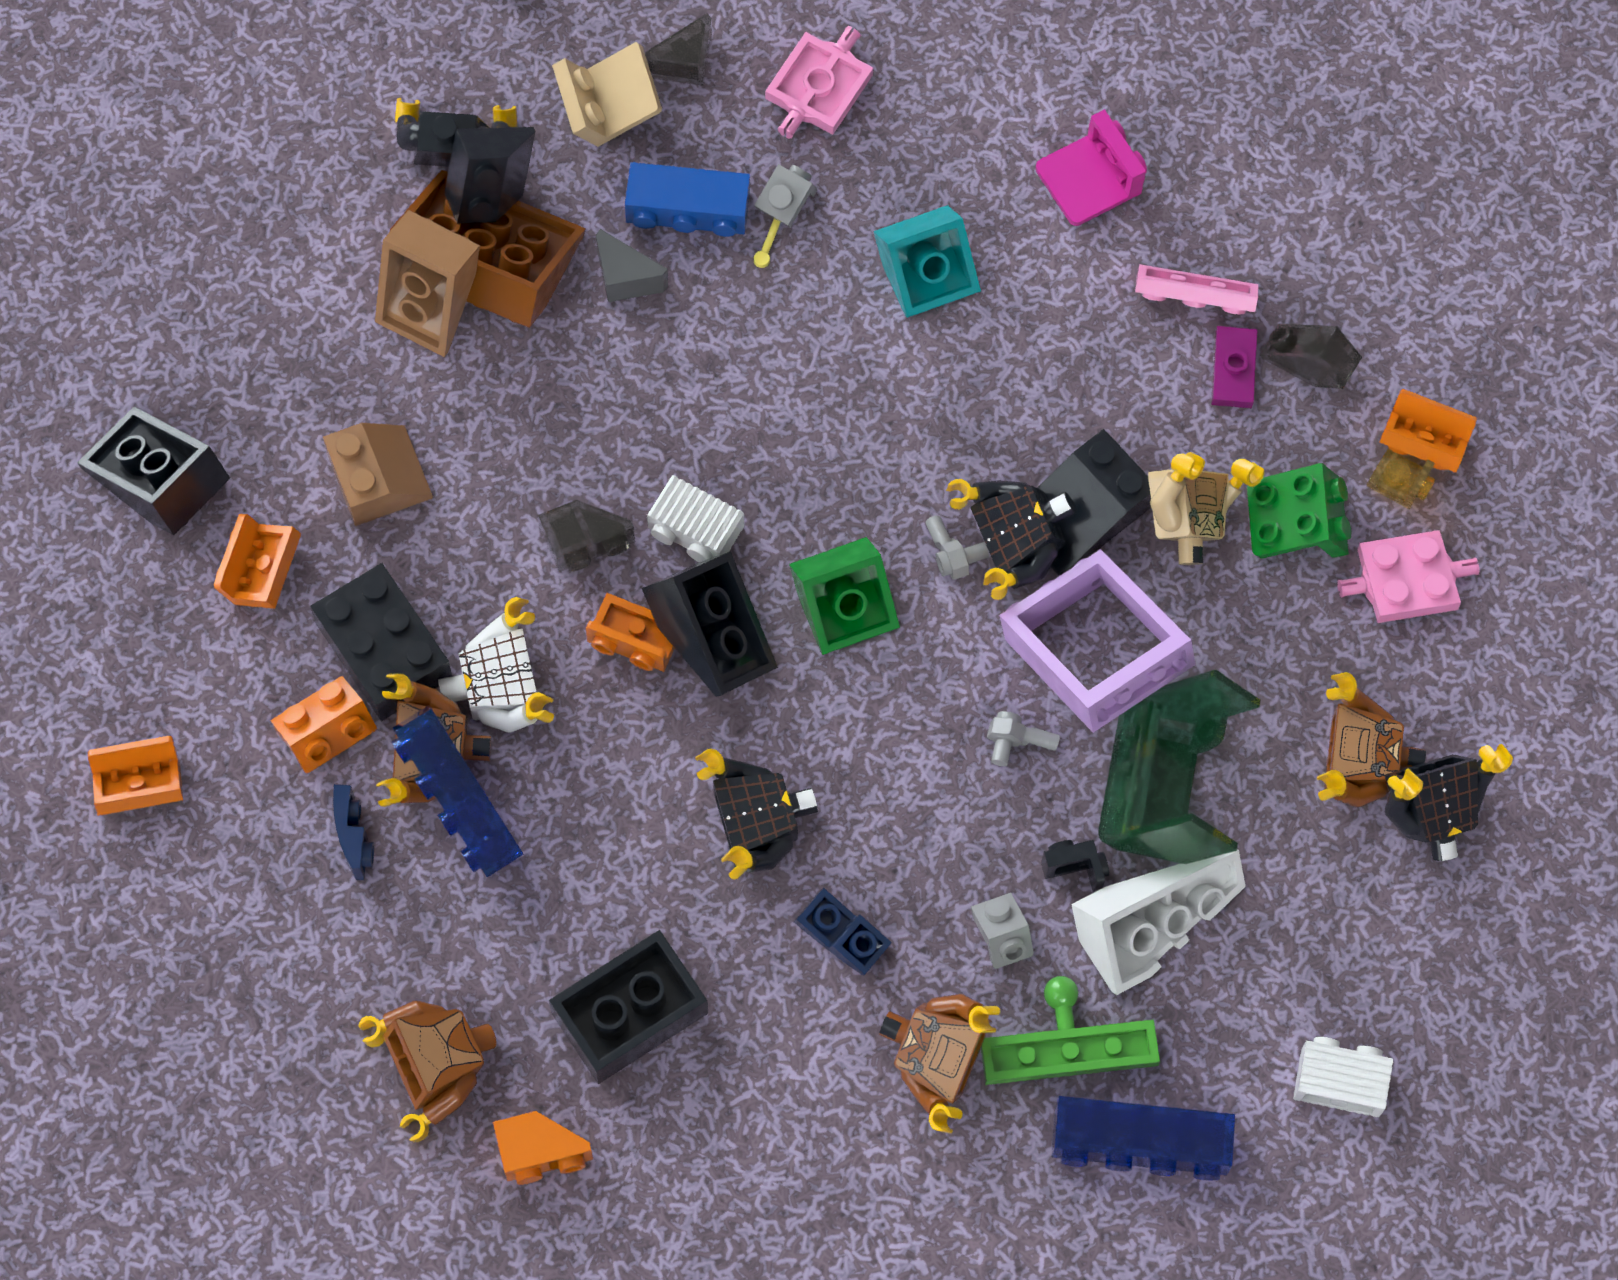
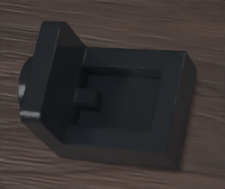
[1041,840,1109,893]

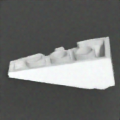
[1071,847,1246,995]

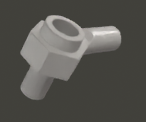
[926,515,989,580]
[987,711,1060,766]

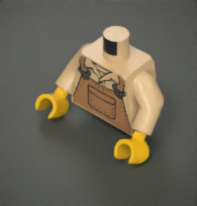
[1148,452,1264,565]

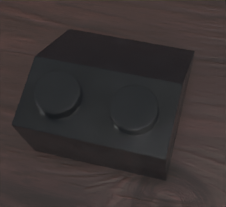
[444,127,536,224]

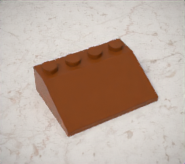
[390,170,586,328]

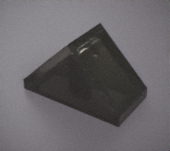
[645,13,712,86]

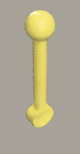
[754,219,781,268]

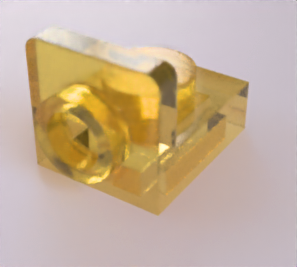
[1366,448,1436,510]

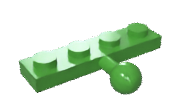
[981,976,1160,1085]

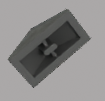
[596,229,668,302]

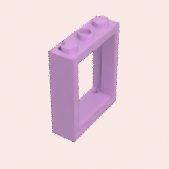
[999,549,1195,733]

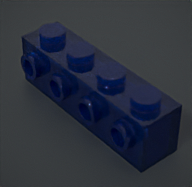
[391,705,524,877]
[1051,1096,1235,1181]

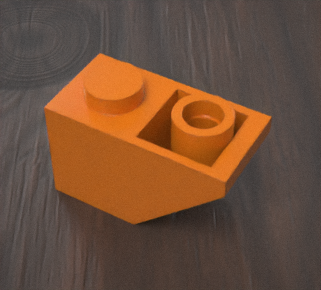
[493,1111,593,1185]

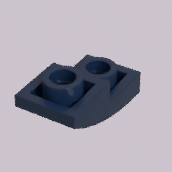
[333,784,375,880]
[793,888,892,976]

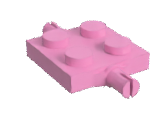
[765,26,873,139]
[1338,530,1479,623]

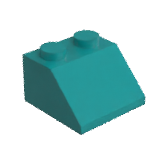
[873,205,981,318]

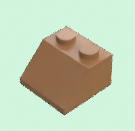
[323,423,433,526]

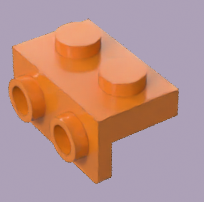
[1379,389,1477,473]
[214,514,301,609]
[586,593,675,672]
[270,676,377,773]
[88,736,183,816]

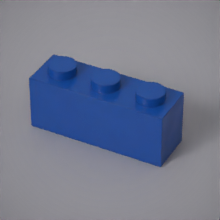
[625,162,750,237]

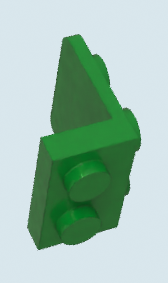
[1247,463,1352,558]

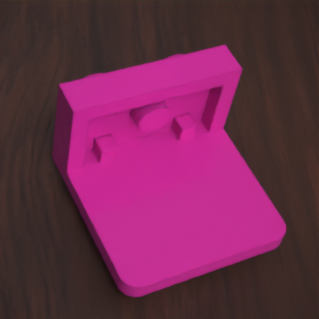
[1035,109,1147,226]

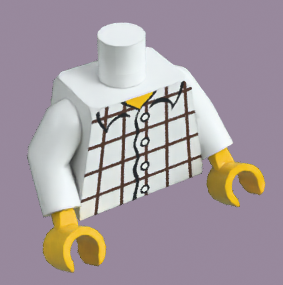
[438,597,554,733]

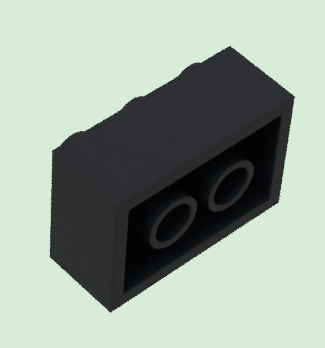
[310,563,452,722]
[549,930,708,1084]

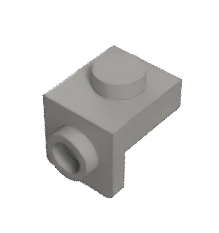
[754,164,817,228]
[971,893,1034,969]

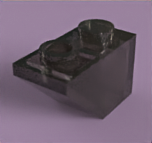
[1259,324,1362,389]
[538,500,635,572]

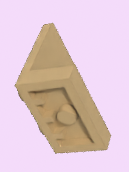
[552,42,662,147]

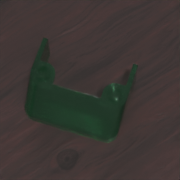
[1098,669,1261,864]

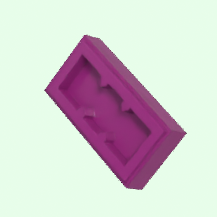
[1211,326,1257,409]

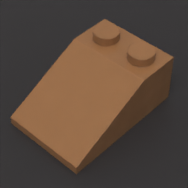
[375,210,480,357]

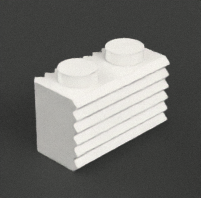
[647,475,744,562]
[1293,1037,1393,1117]

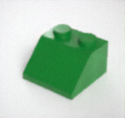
[789,537,900,655]

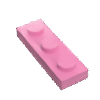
[1135,264,1258,314]

